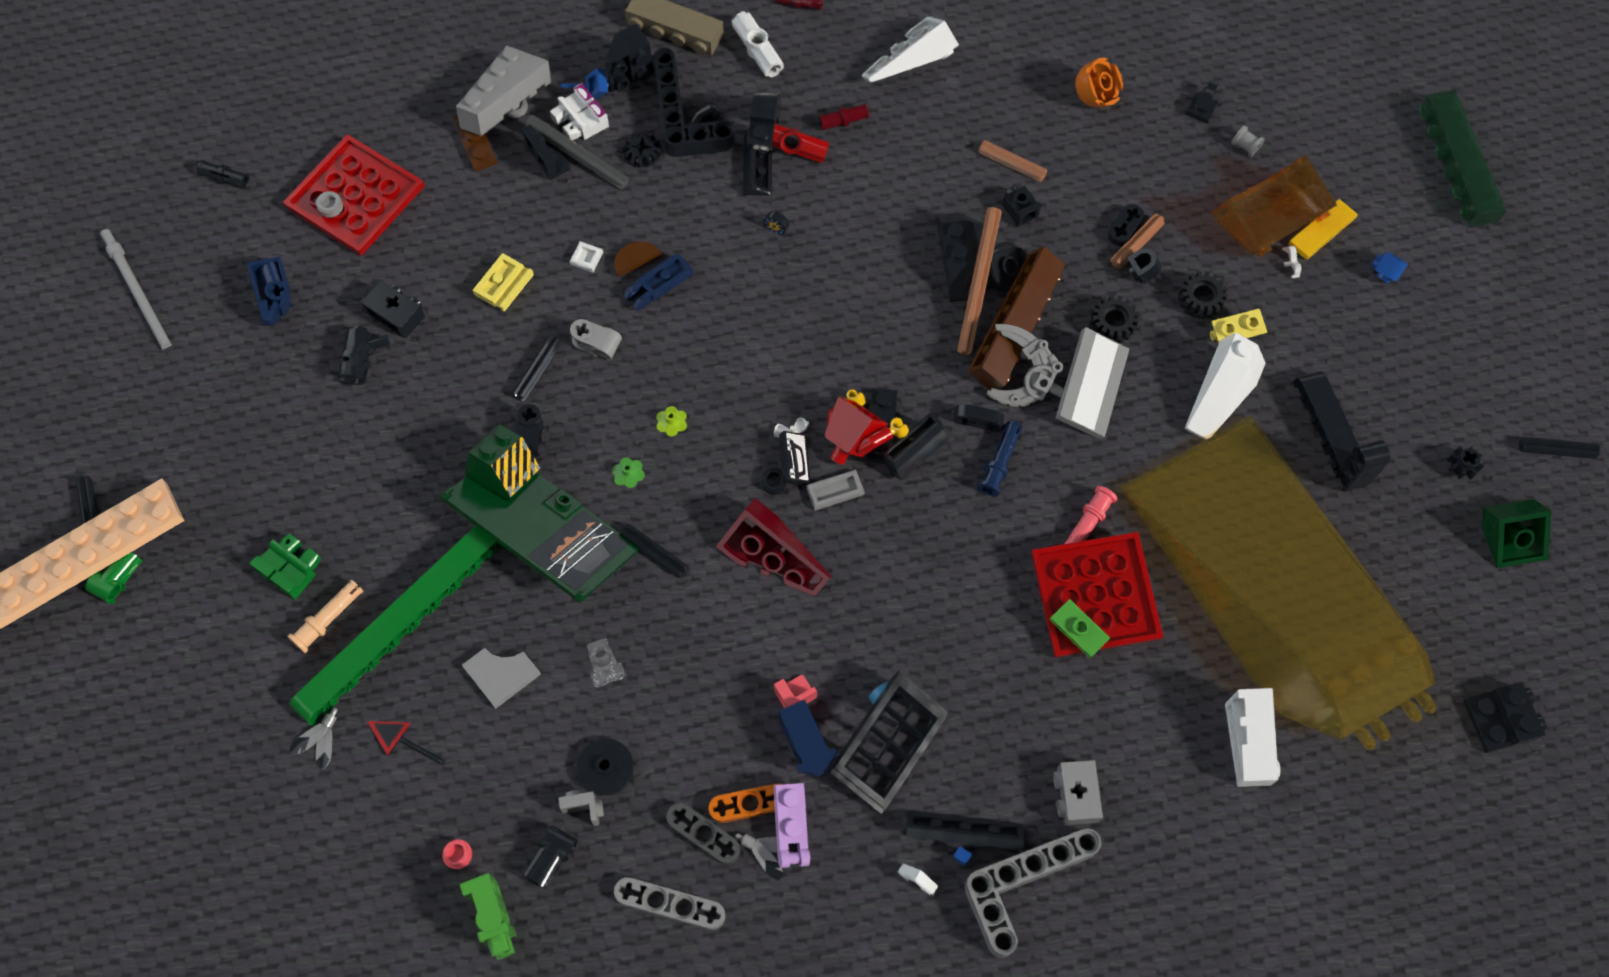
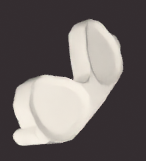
[1282,246,1301,278]
[774,417,809,438]

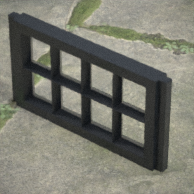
[828,671,948,814]

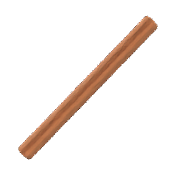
[957,207,1002,355]

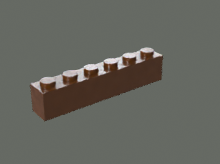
[967,246,1065,389]

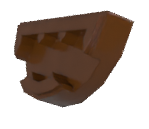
[614,241,662,277]

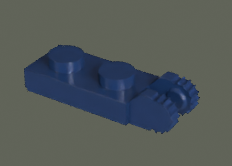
[623,253,694,311]

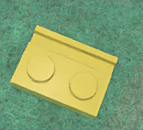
[473,253,534,312]

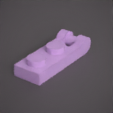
[773,783,810,868]

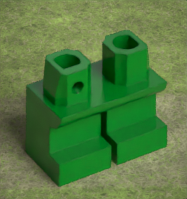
[249,533,321,600]

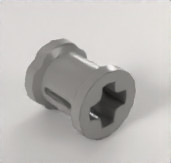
[1231,125,1265,157]

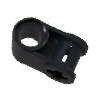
[514,404,543,457]

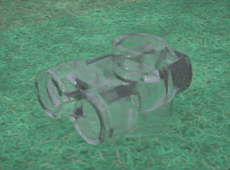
[587,639,626,687]

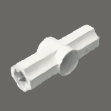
[732,11,784,78]

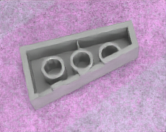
[456,46,551,136]

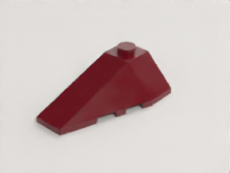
[716,498,832,597]

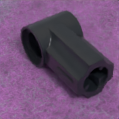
[523,825,578,889]

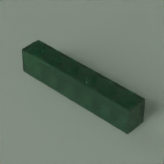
[1420,90,1506,227]

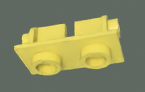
[1210,308,1267,344]

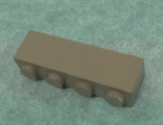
[625,0,724,56]

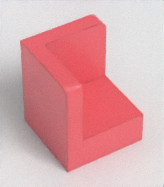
[774,675,817,708]

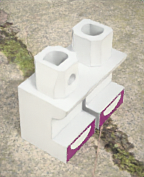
[550,83,609,140]

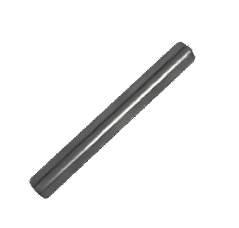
[525,115,629,190]

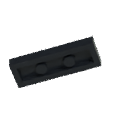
[866,388,898,463]

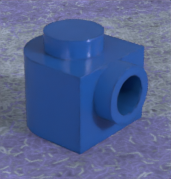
[1371,250,1408,283]

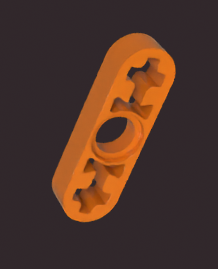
[709,783,783,823]

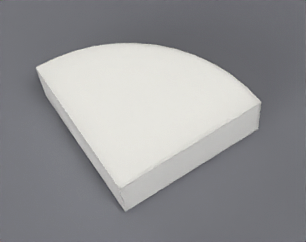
[898,864,938,895]

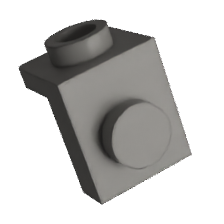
[559,790,604,826]

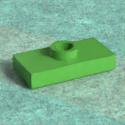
[1049,599,1110,659]

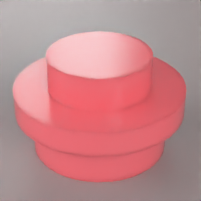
[442,839,472,869]

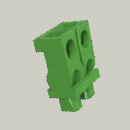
[460,873,517,960]

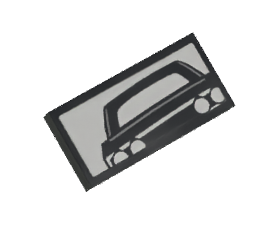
[779,431,811,486]

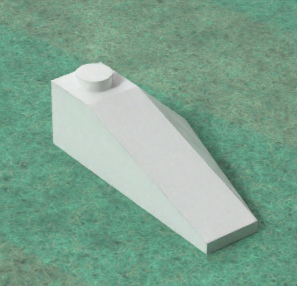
[861,16,959,82]
[1184,333,1265,440]

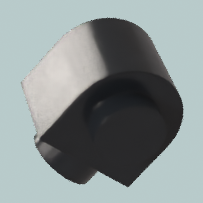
[1127,248,1162,284]

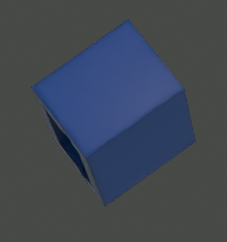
[952,846,972,867]

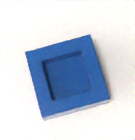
[585,68,609,99]

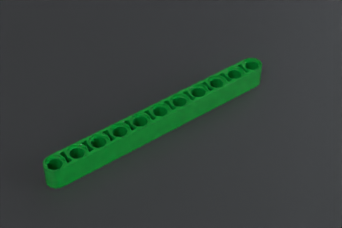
[290,526,501,725]

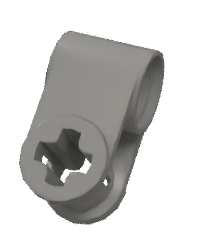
[570,319,622,361]

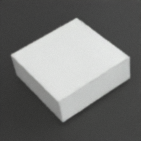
[570,242,603,272]

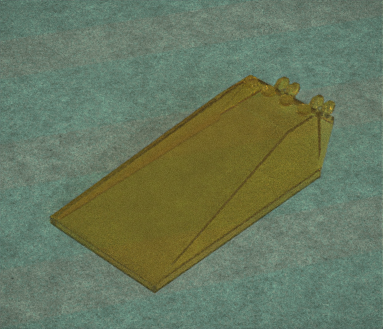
[1120,416,1437,750]

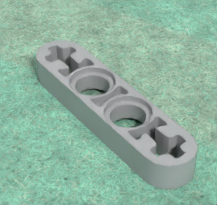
[614,878,726,930]

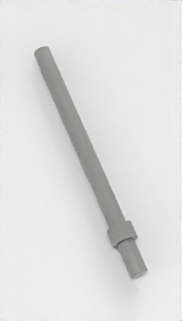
[100,229,172,350]

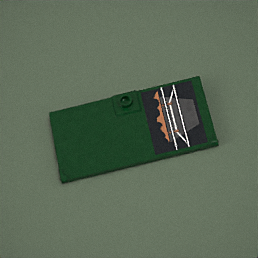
[440,474,640,603]

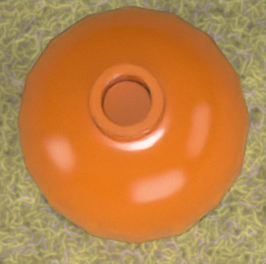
[1075,58,1123,108]

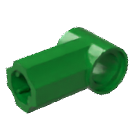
[86,552,142,604]

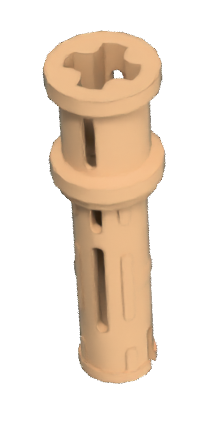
[287,580,363,653]

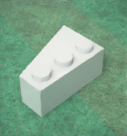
[1225,688,1280,787]

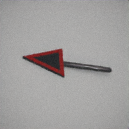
[367,721,445,765]

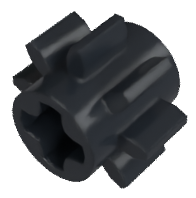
[1447,446,1484,480]

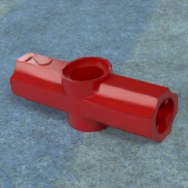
[773,124,829,163]

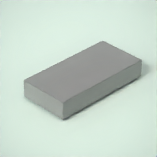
[806,469,865,511]

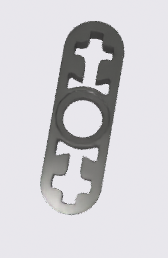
[667,803,740,865]

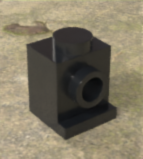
[1002,186,1041,227]

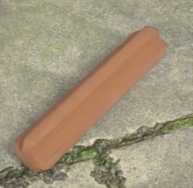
[979,140,1047,182]
[1111,214,1164,269]

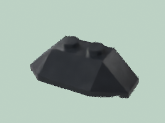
[936,213,989,302]

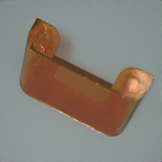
[1211,154,1337,258]

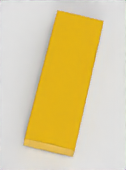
[1288,199,1358,260]

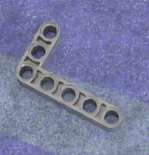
[965,828,1101,958]

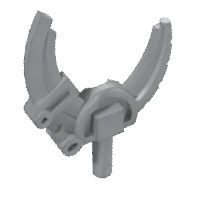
[987,324,1064,407]

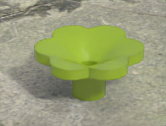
[656,406,687,436]

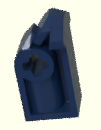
[247,256,292,326]
[778,700,838,777]

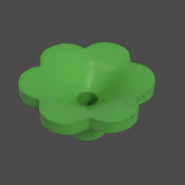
[612,458,645,488]

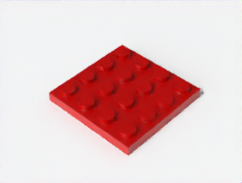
[283,134,425,256]
[1031,532,1164,658]

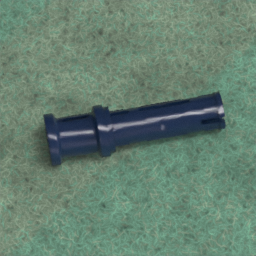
[977,421,1023,497]

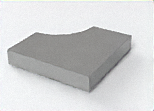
[462,648,541,709]

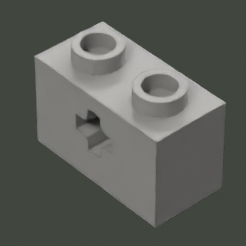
[1053,760,1103,825]

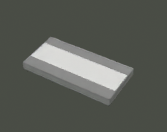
[1056,327,1129,439]

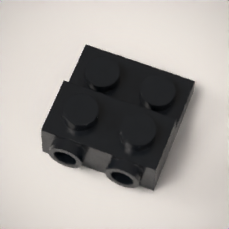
[1463,682,1547,753]

